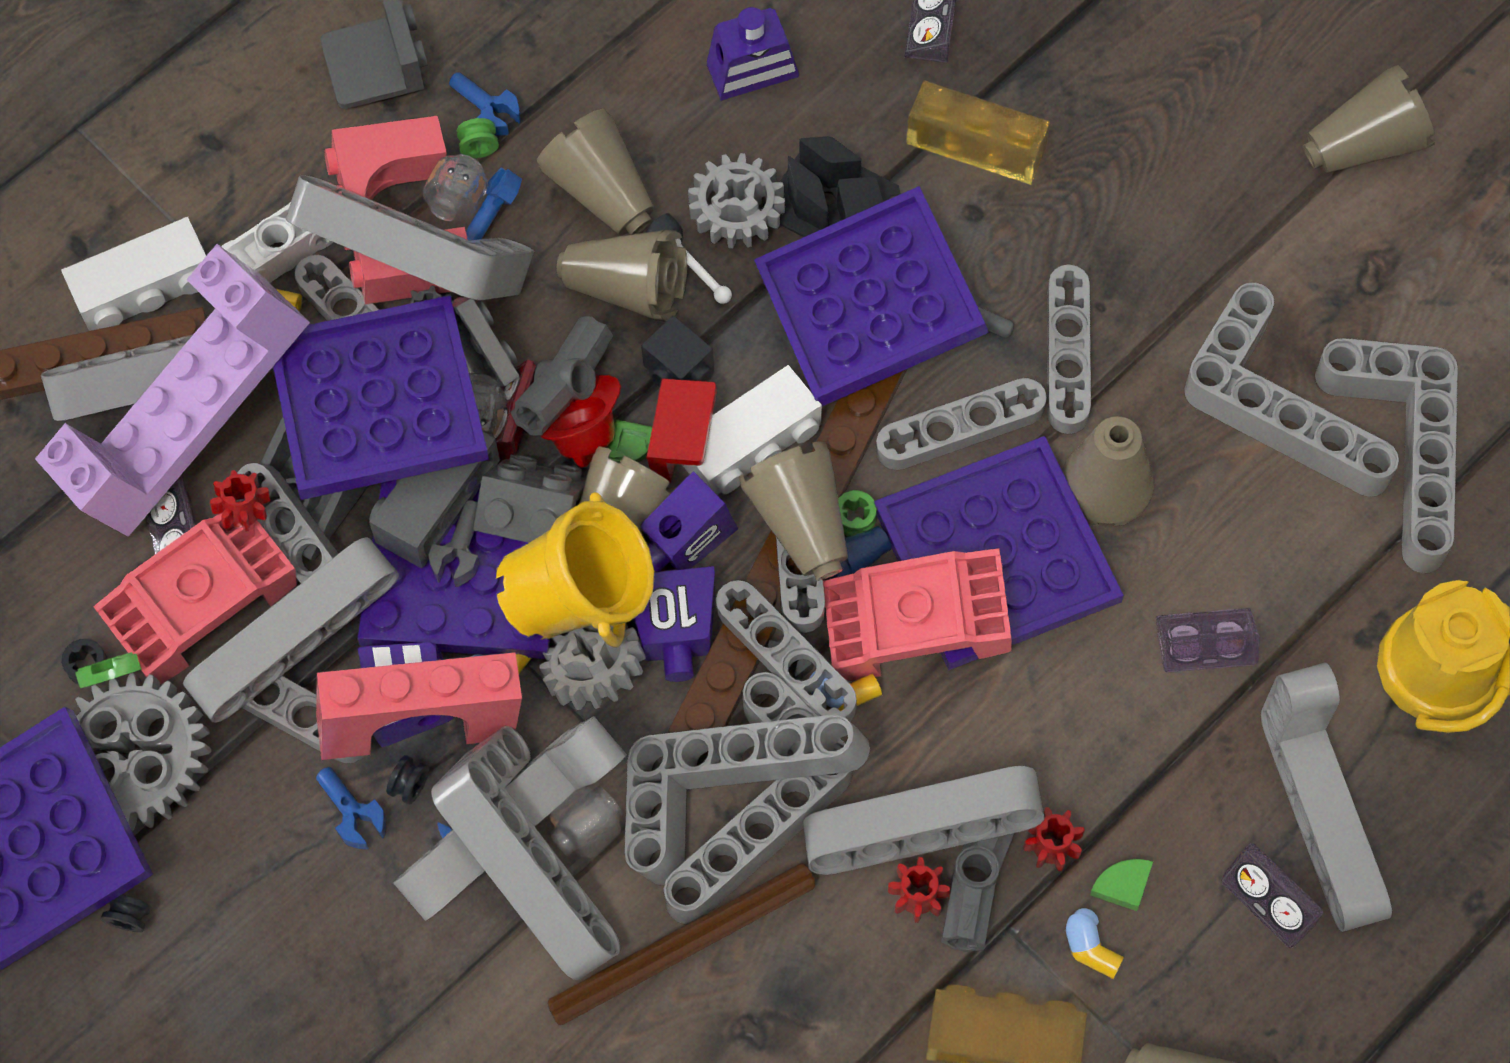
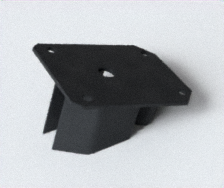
[762,136,901,237]

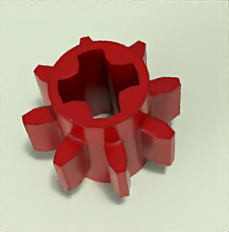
[210,470,271,532]
[1023,807,1085,871]
[888,857,950,923]

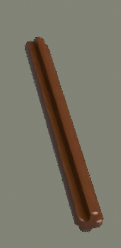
[547,863,815,1025]

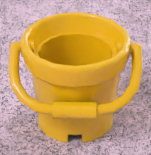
[496,492,654,648]
[1377,580,1510,733]

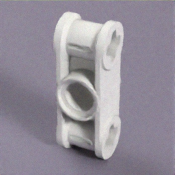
[221,202,333,283]

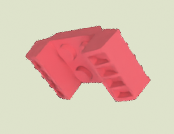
[93,500,297,684]
[823,548,1012,681]

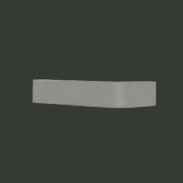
[286,175,534,300]
[1184,283,1399,496]
[1315,338,1458,573]
[1261,663,1392,932]
[664,672,852,924]
[625,714,870,885]
[393,716,627,921]
[431,726,620,980]

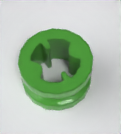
[456,118,499,158]
[838,490,877,536]

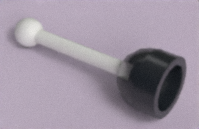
[645,213,732,304]

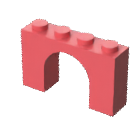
[325,116,468,304]
[316,652,522,760]

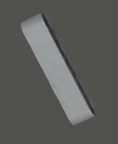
[41,335,273,421]
[183,537,399,723]
[803,766,1044,875]

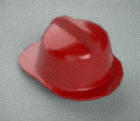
[540,375,621,467]

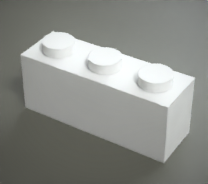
[61,217,206,331]
[682,365,822,495]

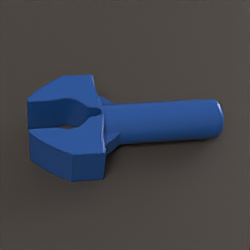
[449,72,521,135]
[466,168,522,240]
[316,767,386,850]

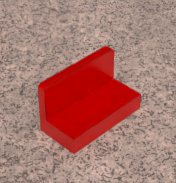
[647,379,717,483]

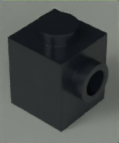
[641,316,714,387]

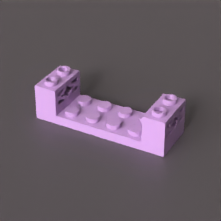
[35,244,310,537]

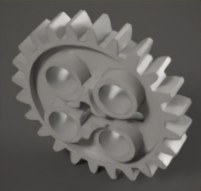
[75,673,211,831]

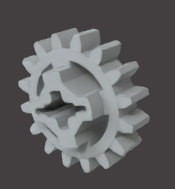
[688,153,785,248]
[540,623,646,710]

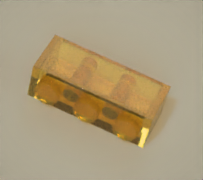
[907,80,1050,185]
[926,985,1087,1063]

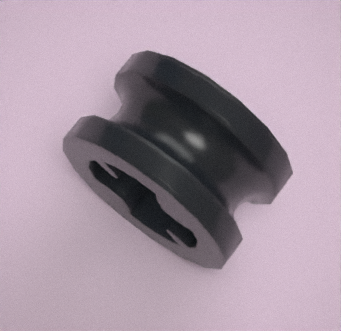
[61,639,108,686]
[386,755,429,805]
[101,895,151,933]

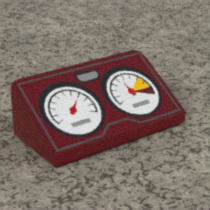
[486,360,536,460]

